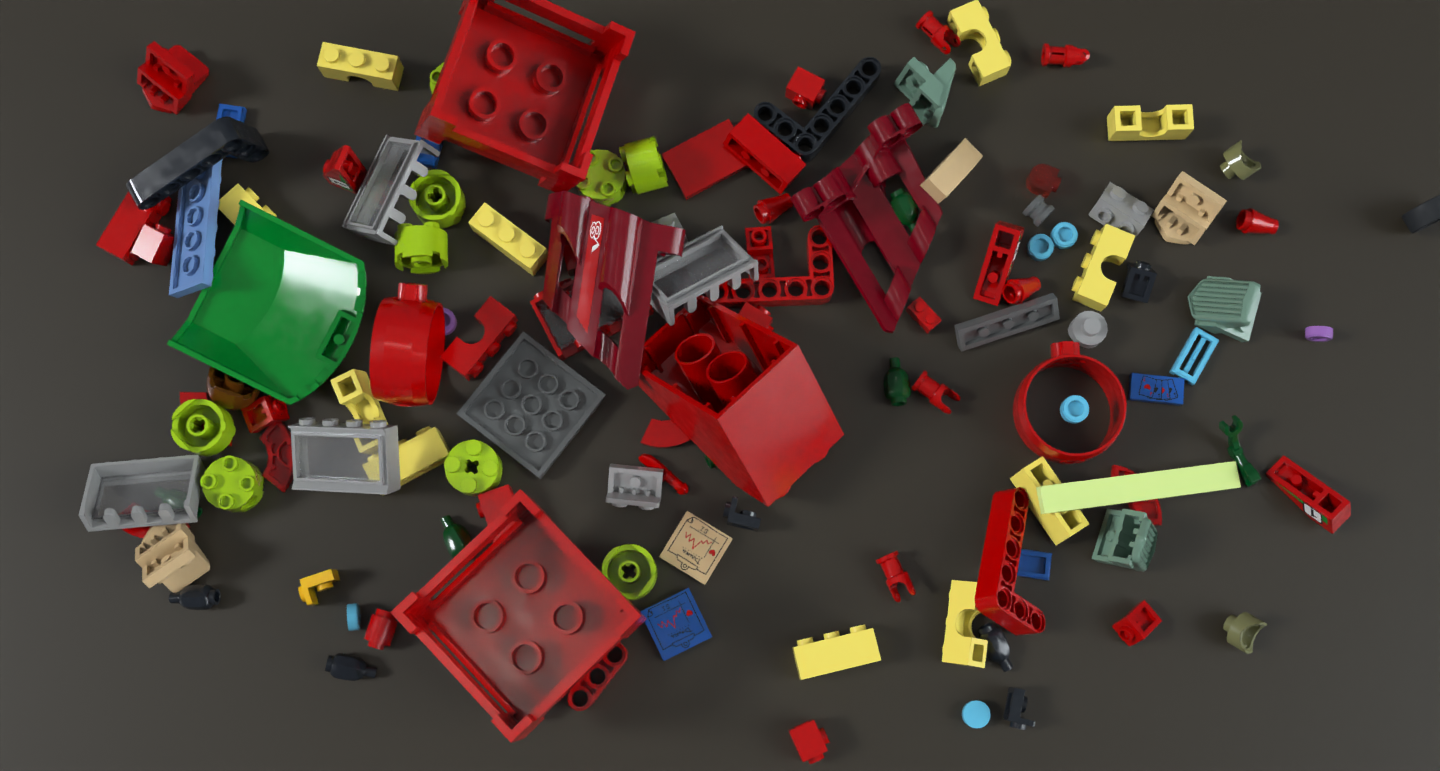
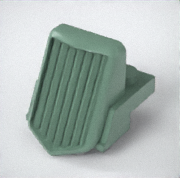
[894,57,956,128]
[1187,276,1262,342]
[1092,508,1158,572]

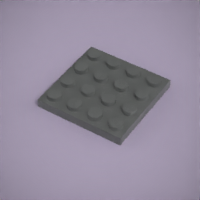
[457,331,607,479]

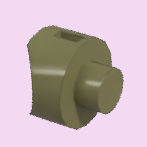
[1220,140,1261,180]
[1223,612,1267,654]

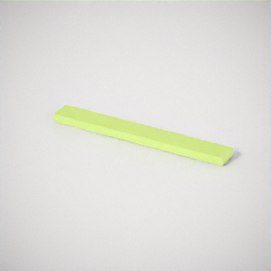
[1036,461,1241,515]

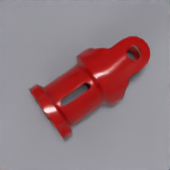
[915,10,961,54]
[1041,43,1090,68]
[911,370,961,414]
[875,551,916,602]

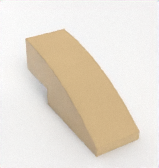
[920,138,983,204]

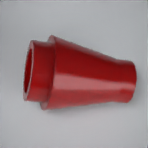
[753,193,794,224]
[1236,208,1279,235]
[1002,276,1041,305]

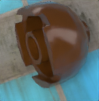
[206,367,260,410]

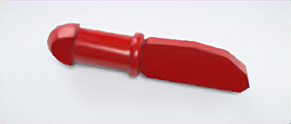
[638,453,689,495]

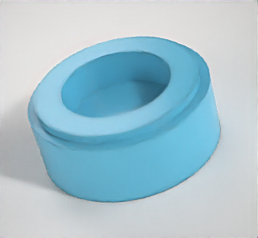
[1050,222,1078,249]
[1026,234,1054,261]
[1060,395,1089,424]
[347,603,361,631]
[962,700,991,728]

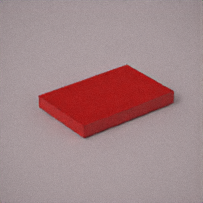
[661,119,748,200]

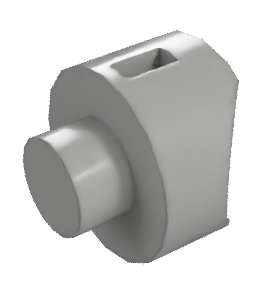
[1068,311,1108,348]

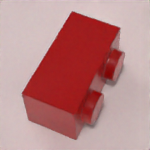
[906,296,942,334]

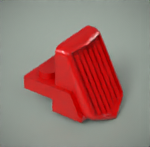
[137,41,209,115]

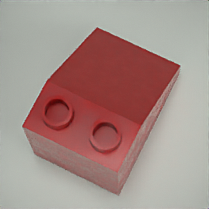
[638,295,844,507]

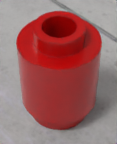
[364,608,398,650]

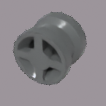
[1022,195,1055,227]

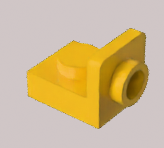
[298,569,340,606]

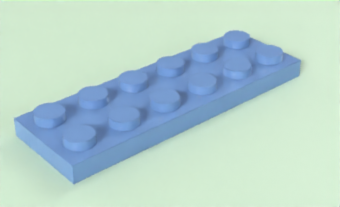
[169,159,223,298]

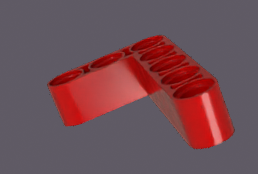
[705,225,834,308]
[975,487,1046,635]
[567,642,628,711]

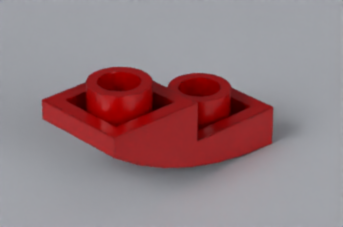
[745,226,775,278]

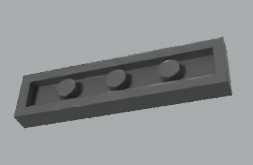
[954,293,1060,352]

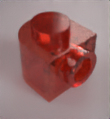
[1026,164,1062,198]

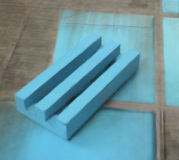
[1169,327,1219,386]

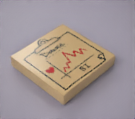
[659,511,733,585]

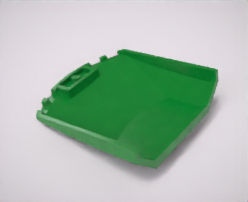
[167,200,367,405]

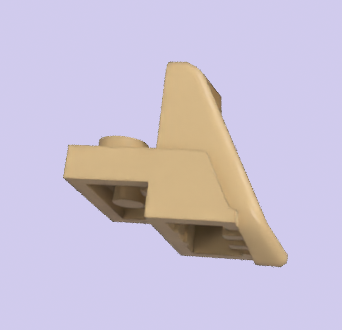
[1151,171,1227,245]
[135,523,210,593]

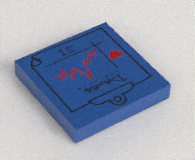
[640,588,712,661]

